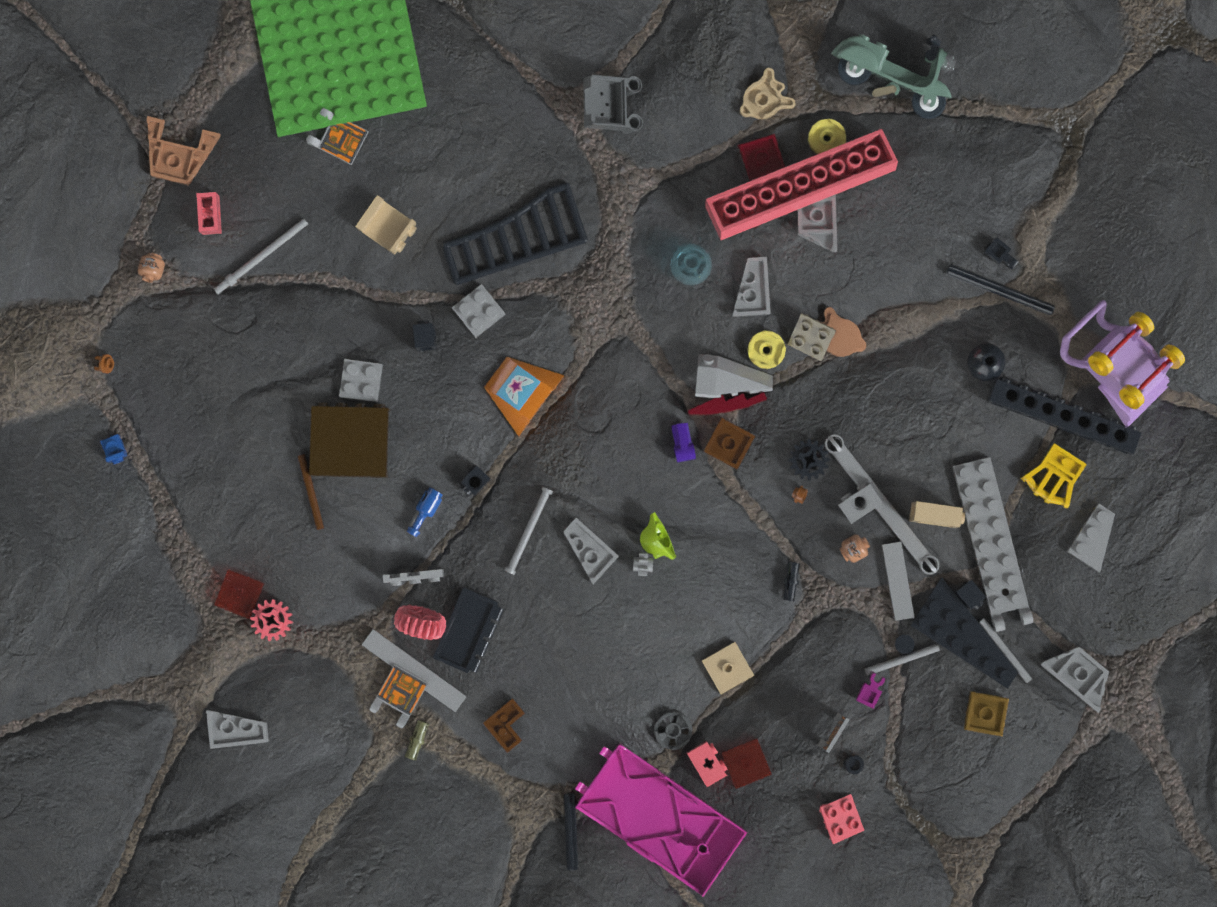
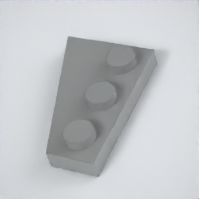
[732,257,771,317]
[1066,504,1115,573]
[564,518,619,584]
[206,710,269,749]

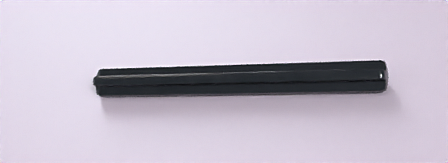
[946,265,1055,315]

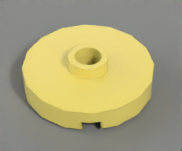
[808,119,846,154]
[747,331,786,369]

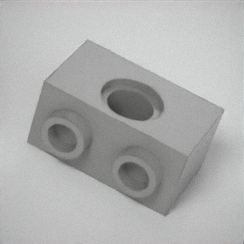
[839,482,885,524]

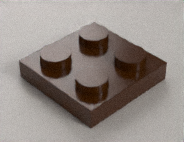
[703,418,755,470]

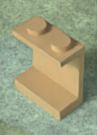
[355,195,417,255]

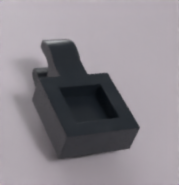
[984,237,1018,269]

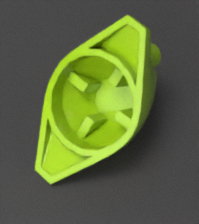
[640,512,676,559]

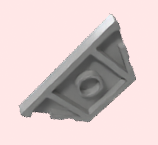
[797,194,837,252]
[1040,647,1109,713]

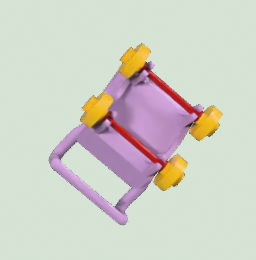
[1060,300,1185,428]

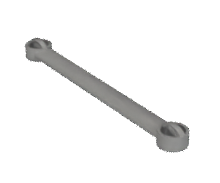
[824,435,939,575]

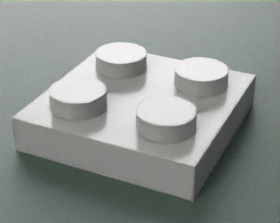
[452,284,506,338]
[339,359,383,402]

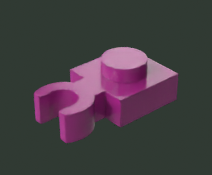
[855,672,885,709]

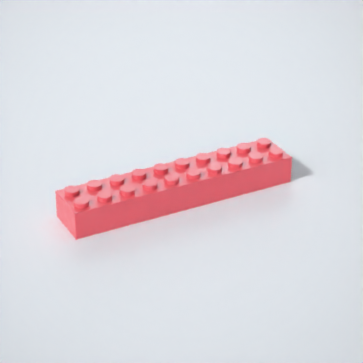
[705,129,898,240]

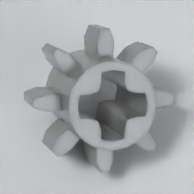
[633,553,653,576]

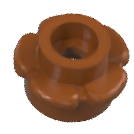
[792,485,808,504]

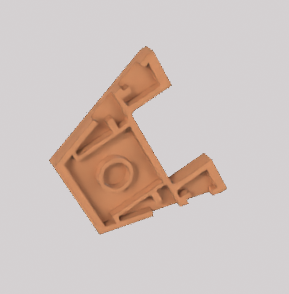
[147,116,220,186]

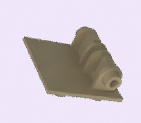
[787,313,836,362]

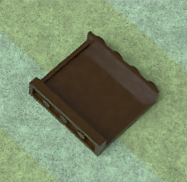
[309,403,390,478]

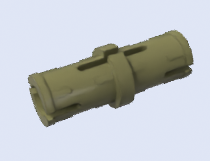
[405,720,429,761]

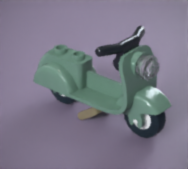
[831,34,956,119]

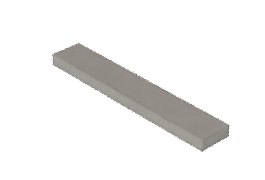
[362,629,467,712]

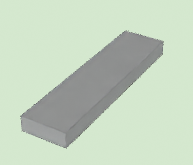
[882,542,914,621]

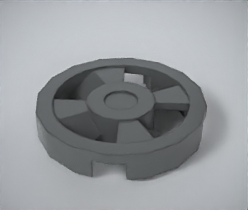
[654,711,692,750]

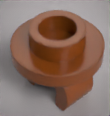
[94,354,114,373]

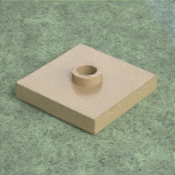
[702,642,754,694]

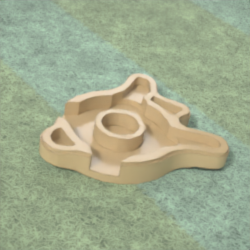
[740,67,795,119]

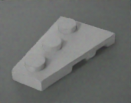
[383,569,444,586]

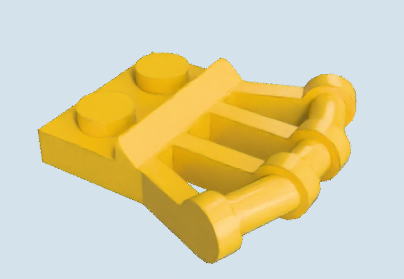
[1021,443,1087,508]

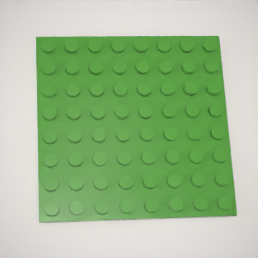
[250,0,427,137]

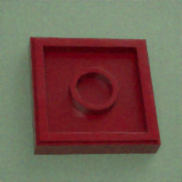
[738,134,785,182]

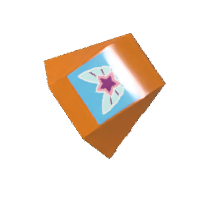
[484,357,564,436]

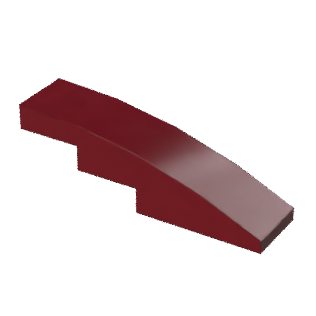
[687,392,767,416]

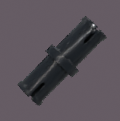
[783,562,800,602]

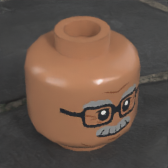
[137,253,165,283]
[840,534,870,563]

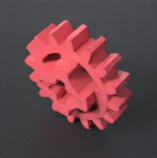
[250,599,293,641]

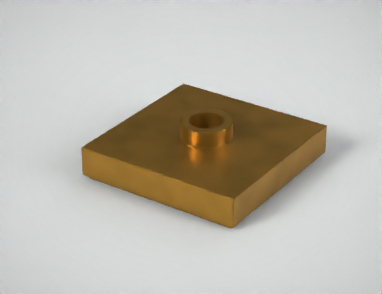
[964,691,1009,737]

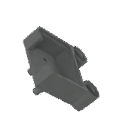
[583,75,643,134]

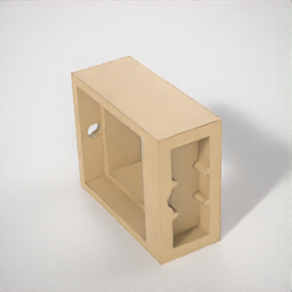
[909,501,965,528]

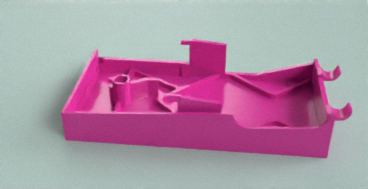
[575,742,747,897]

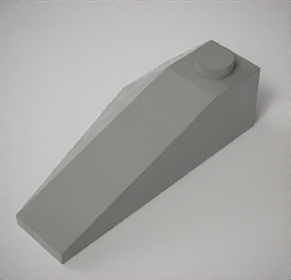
[695,354,773,398]

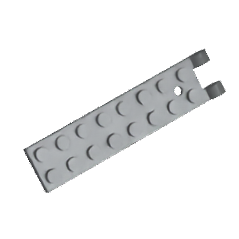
[952,457,1033,632]

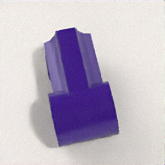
[672,423,696,463]

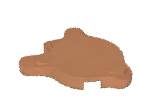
[823,307,866,357]

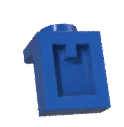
[100,434,128,465]

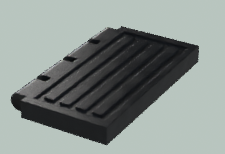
[433,587,504,673]

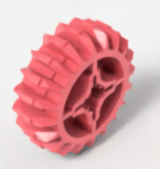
[394,605,446,640]

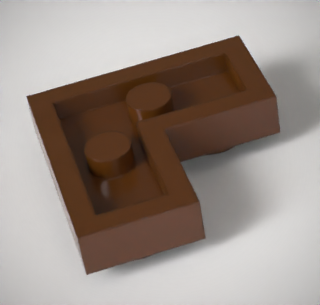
[483,698,525,753]

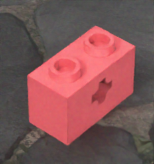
[197,192,222,235]
[687,741,728,787]

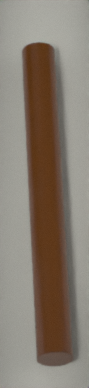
[298,454,324,530]

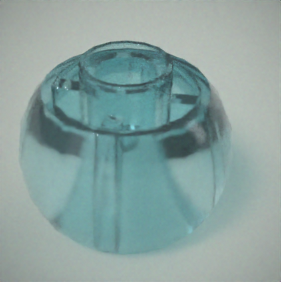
[670,244,712,285]

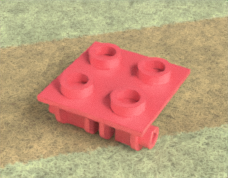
[819,794,864,844]

